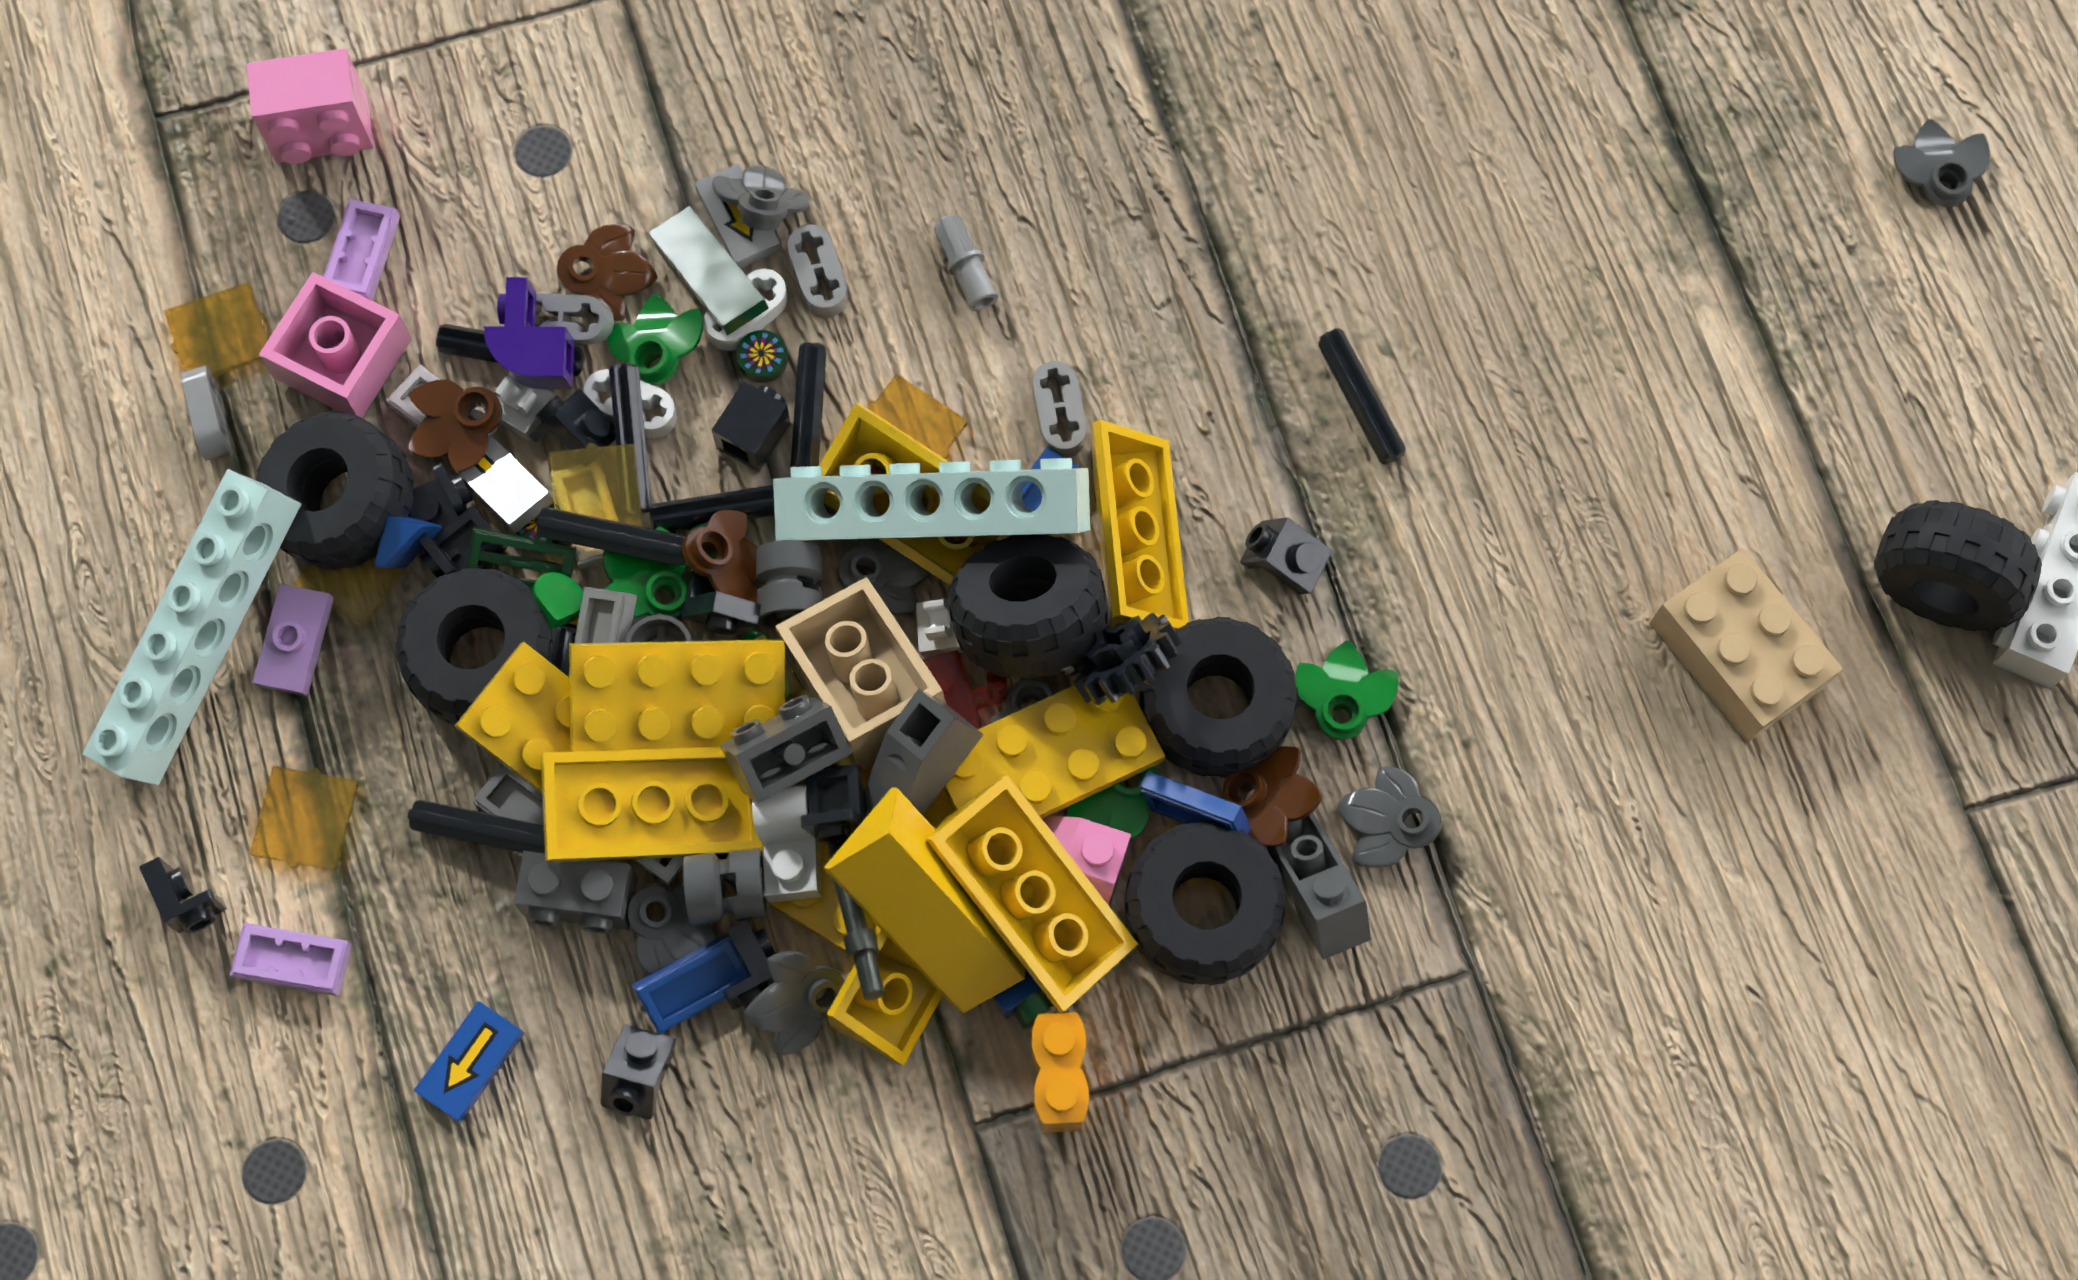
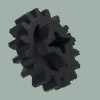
[1069,613,1182,706]

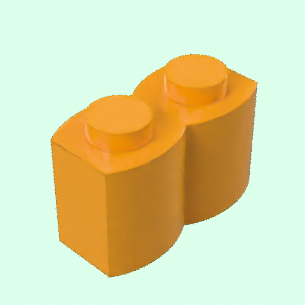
[1031,1012,1089,1133]

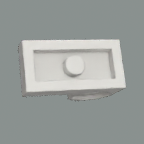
[752,784,822,903]

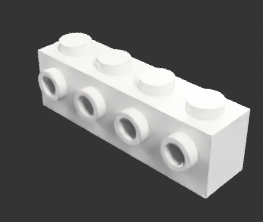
[1992,472,2078,689]

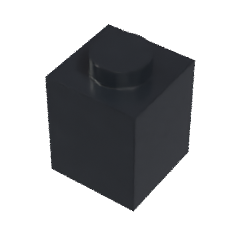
[711,381,791,472]

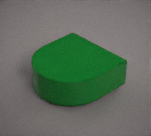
[531,572,584,630]

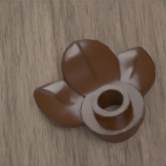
[557,224,658,321]
[408,379,502,473]
[682,510,758,603]
[1223,746,1322,847]

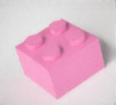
[246,48,374,164]
[259,272,412,418]

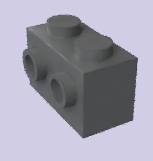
[720,695,853,803]
[514,851,638,933]

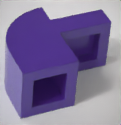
[484,277,575,389]

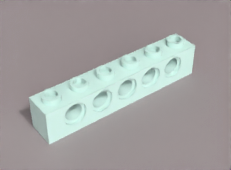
[773,458,1090,541]
[82,469,301,785]

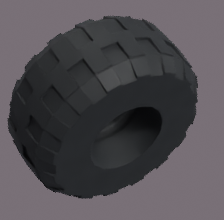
[256,412,414,571]
[1874,500,2042,632]
[948,534,1108,680]
[395,568,554,724]
[1140,617,1297,778]
[1124,821,1285,986]

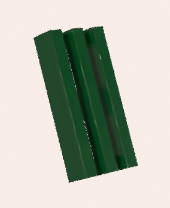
[465,527,576,589]

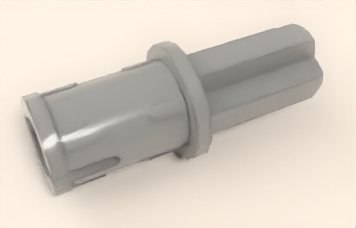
[935,214,999,311]

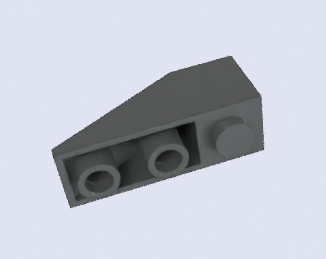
[852,689,984,834]
[1268,813,1371,960]

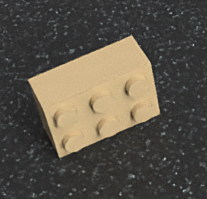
[1649,547,1844,744]
[775,577,946,770]

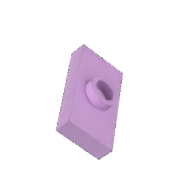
[323,199,400,301]
[252,584,334,697]
[230,923,352,997]

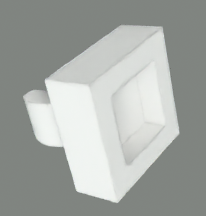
[483,375,555,441]
[916,598,963,658]

